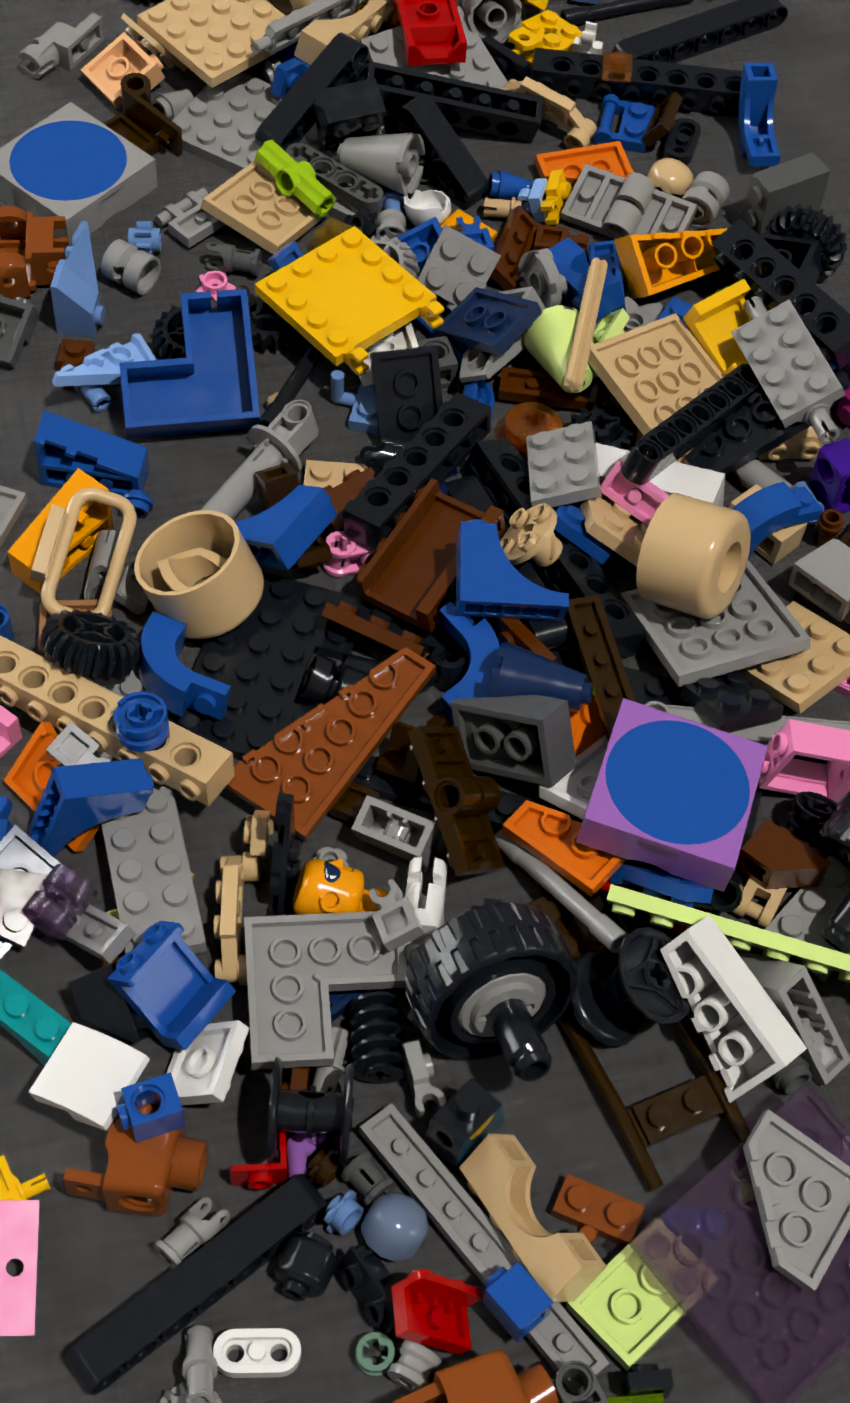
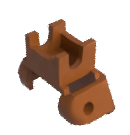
[0,205,69,300]

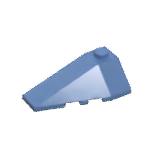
[50,221,105,337]

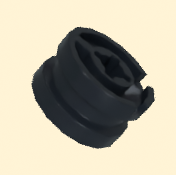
[784,791,838,846]

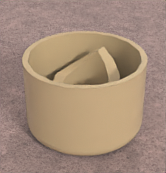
[636,493,751,619]
[134,510,264,640]

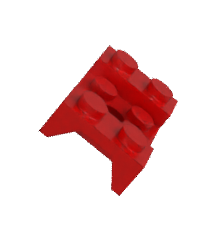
[392,0,467,66]

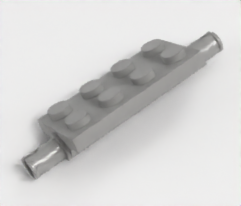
[731,296,846,445]

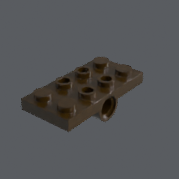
[407,726,506,876]

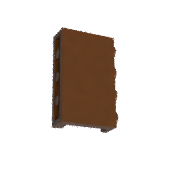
[356,478,505,634]

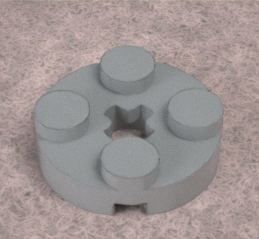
[518,248,567,308]

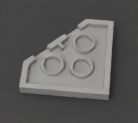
[743,1109,850,1293]

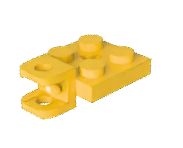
[508,9,582,69]

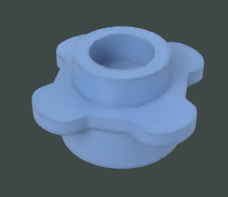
[324,1190,364,1235]

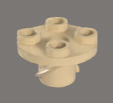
[500,503,563,567]

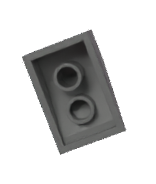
[451,694,577,787]

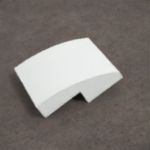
[29,1022,150,1131]

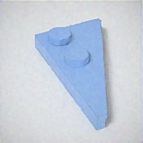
[52,333,156,387]

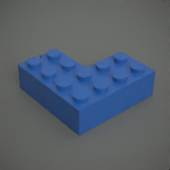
[119,289,260,439]

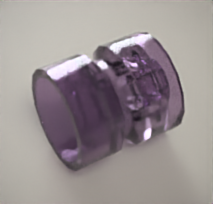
[22,864,97,940]

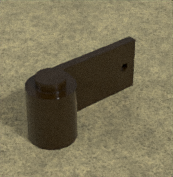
[120,73,182,157]

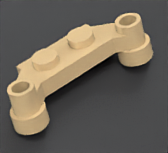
[499,76,597,149]
[214,851,262,986]

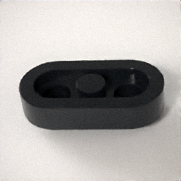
[663,118,701,165]

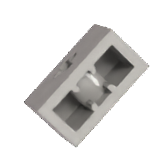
[351,795,442,868]

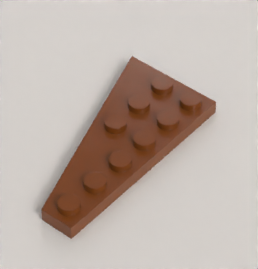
[225,647,436,841]

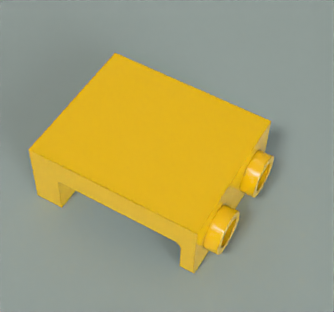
[683,279,751,376]

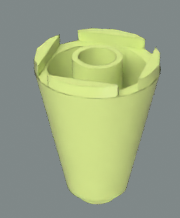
[523,305,593,393]

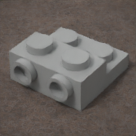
[417,225,501,311]

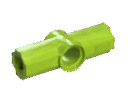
[255,139,336,218]

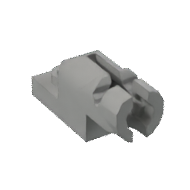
[18,13,104,79]

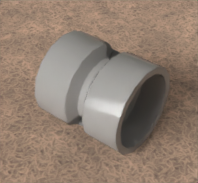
[681,171,730,229]
[101,239,161,295]

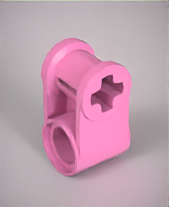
[322,531,376,577]

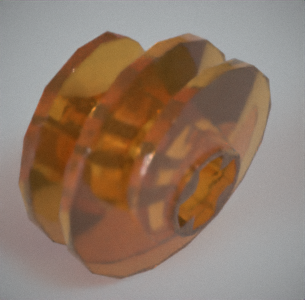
[504,402,563,456]

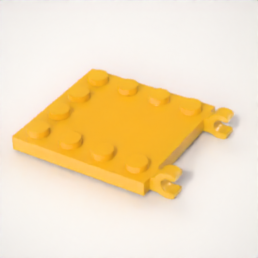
[254,226,444,375]

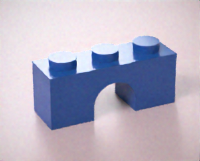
[549,237,625,321]

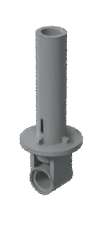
[200,400,319,519]

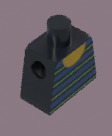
[424,1078,505,1175]

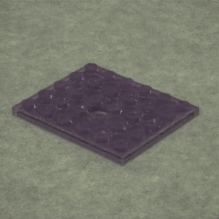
[628,1083,850,1403]

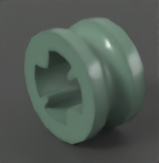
[356,1332,395,1377]

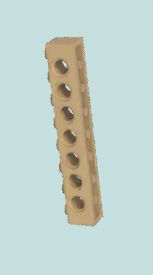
[0,635,235,807]

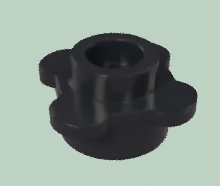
[344,207,376,238]

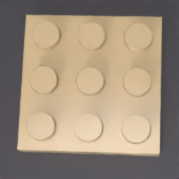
[201,160,327,255]
[733,601,850,714]

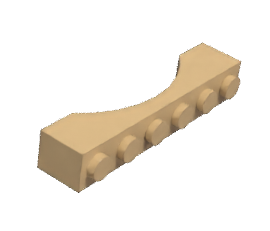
[294,0,396,65]

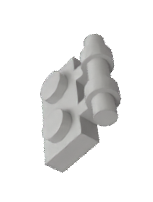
[154,188,226,248]

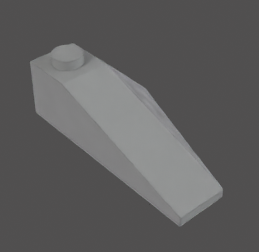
[459,286,546,383]

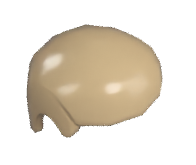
[647,158,694,196]

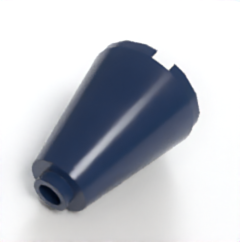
[489,642,593,712]

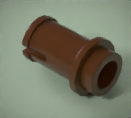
[813,509,845,548]

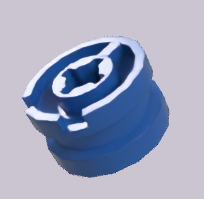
[114,691,170,752]

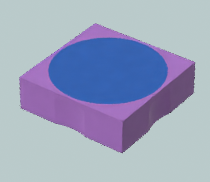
[576,698,768,892]

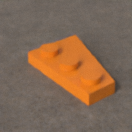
[502,800,627,897]

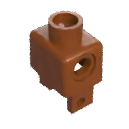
[392,1349,560,1403]

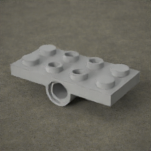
[561,164,697,239]

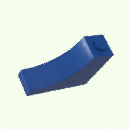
[235,485,338,571]
[456,519,569,621]
[27,758,154,858]

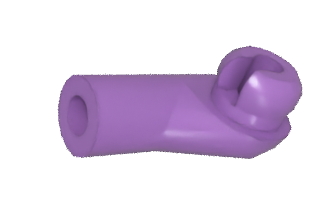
[286,1133,327,1180]

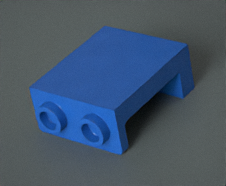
[107,921,236,1051]

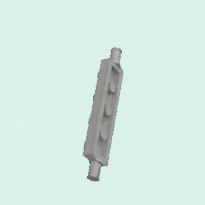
[250,0,365,54]

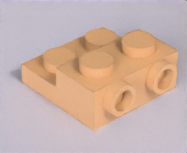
[81,32,165,108]

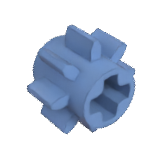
[128,221,161,255]

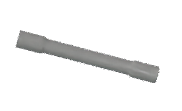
[495,829,628,953]

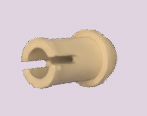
[484,197,522,218]

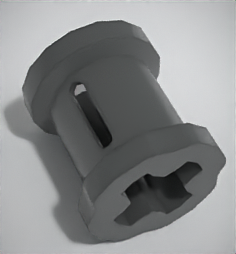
[341,1151,396,1209]

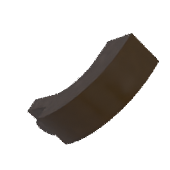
[255,463,332,569]

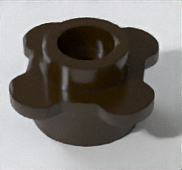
[307,1145,343,1188]

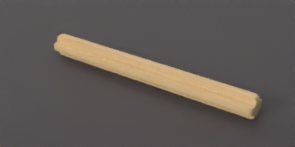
[563,257,608,392]

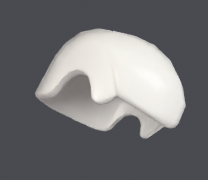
[403,189,451,226]

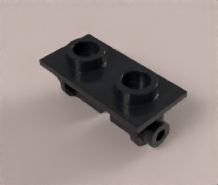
[336,1245,396,1336]

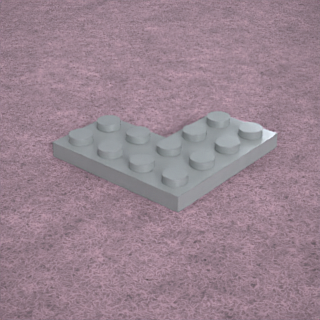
[244,911,407,1070]

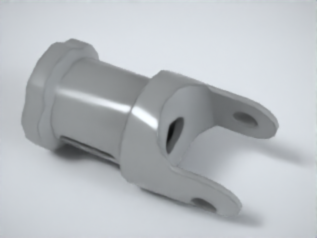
[153,1197,230,1270]

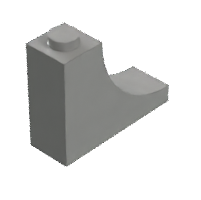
[739,951,850,1085]

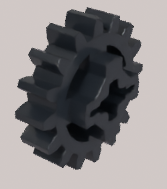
[248,294,300,351]
[566,404,636,451]

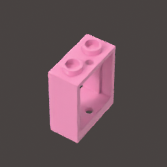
[758,719,850,802]

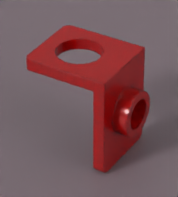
[230,1131,287,1190]

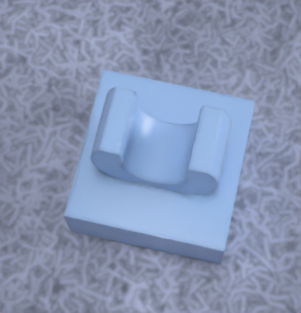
[517,178,547,222]

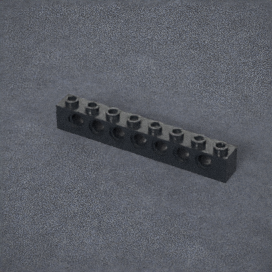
[531,48,742,117]
[464,438,647,658]

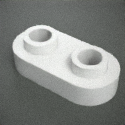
[213,1328,301,1378]

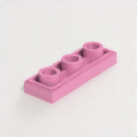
[0,1200,40,1336]

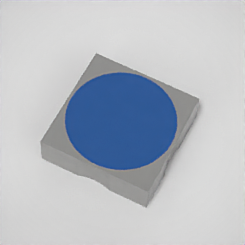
[0,102,158,246]

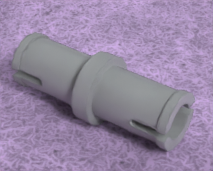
[182,1325,218,1403]

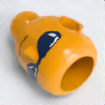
[293,859,389,915]

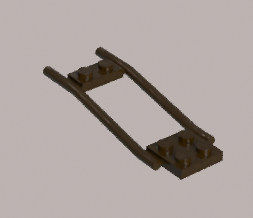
[525,885,751,1192]

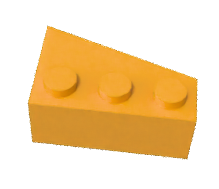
[7,468,114,594]

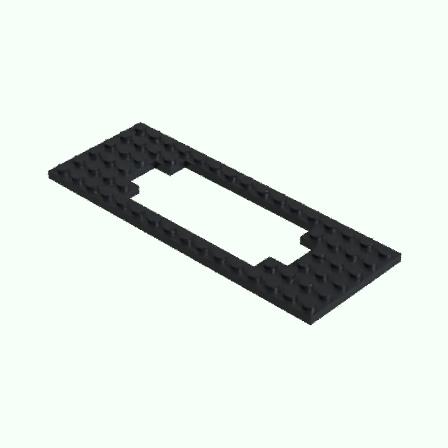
[171,572,763,895]

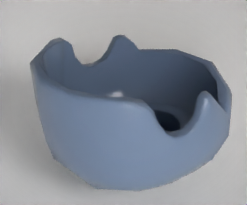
[361,1192,429,1262]

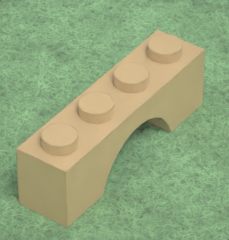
[459,1133,607,1302]

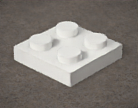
[166,1020,249,1106]

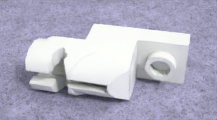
[405,857,448,967]

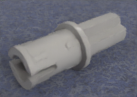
[312,1026,349,1093]

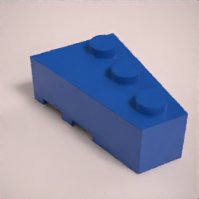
[34,410,149,495]

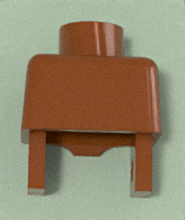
[63,1103,209,1217]

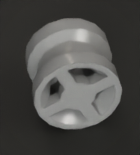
[375,209,406,240]
[387,1340,442,1392]

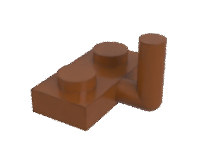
[551,1173,645,1247]

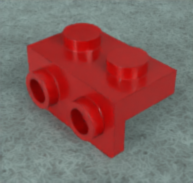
[391,1269,483,1355]

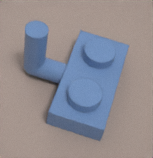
[331,370,378,435]

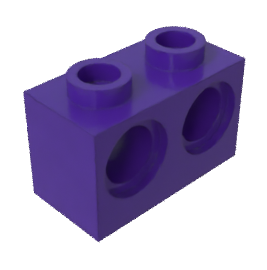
[809,437,850,514]

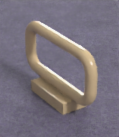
[30,487,137,616]

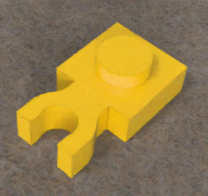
[540,169,572,225]

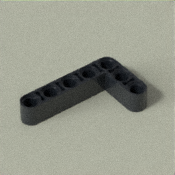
[255,32,372,152]

